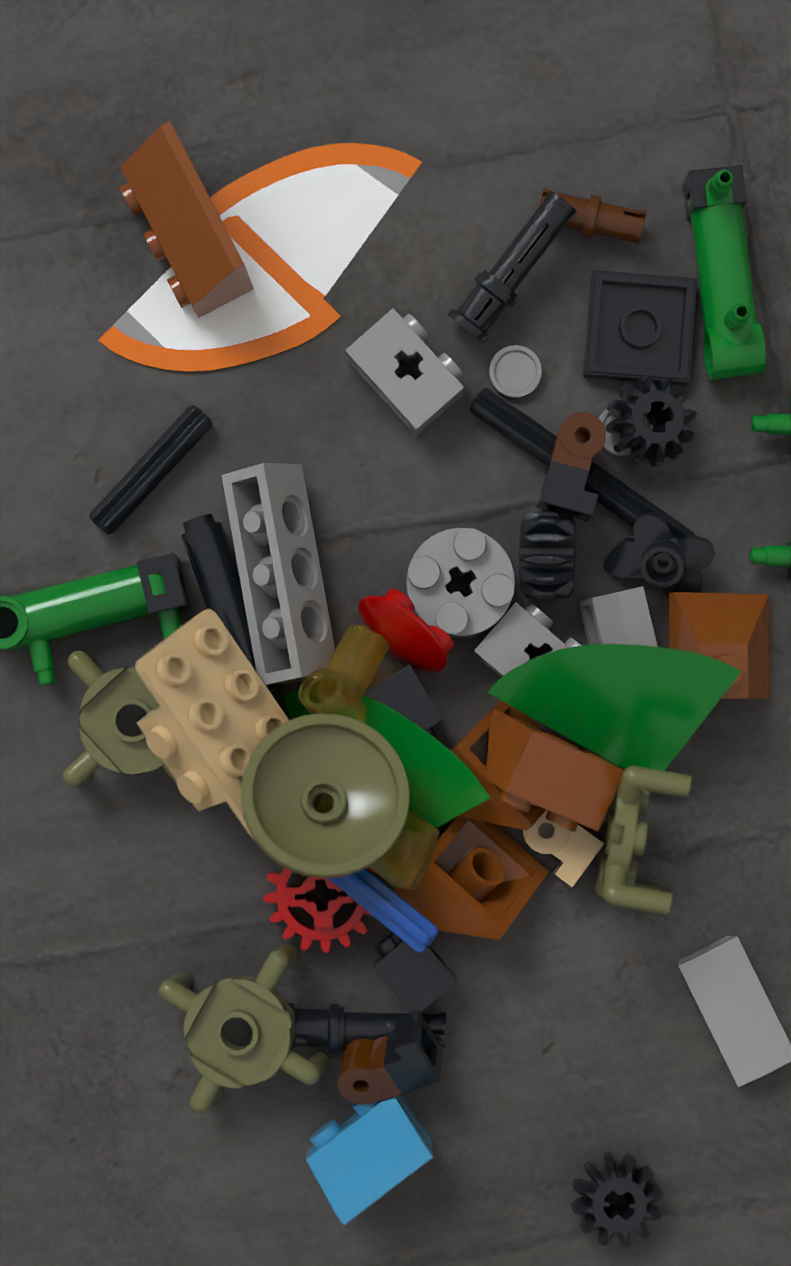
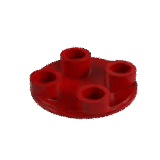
[358,589,454,673]

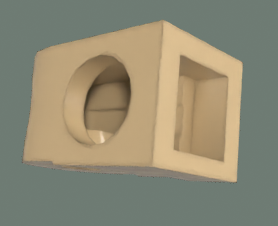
[522,810,604,887]

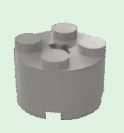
[406,528,515,638]

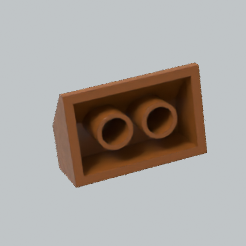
[119,121,254,318]

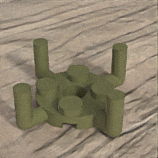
[63,651,177,787]
[595,766,691,915]
[158,942,330,1113]

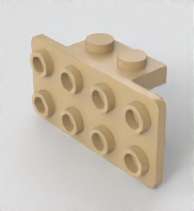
[136,609,289,840]

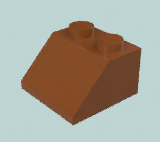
[486,708,624,832]

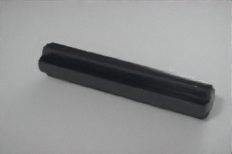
[89,405,212,534]

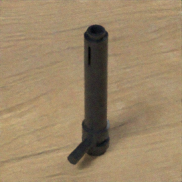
[181,514,292,721]

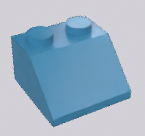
[306,1095,433,1225]

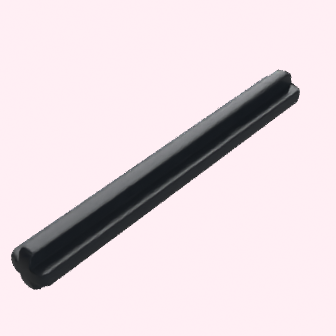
[470,388,696,540]

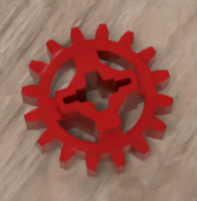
[264,864,375,953]

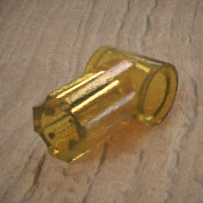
[298,625,389,723]

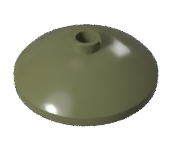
[241,714,409,878]

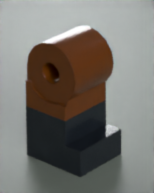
[537,412,606,522]
[337,1010,443,1104]

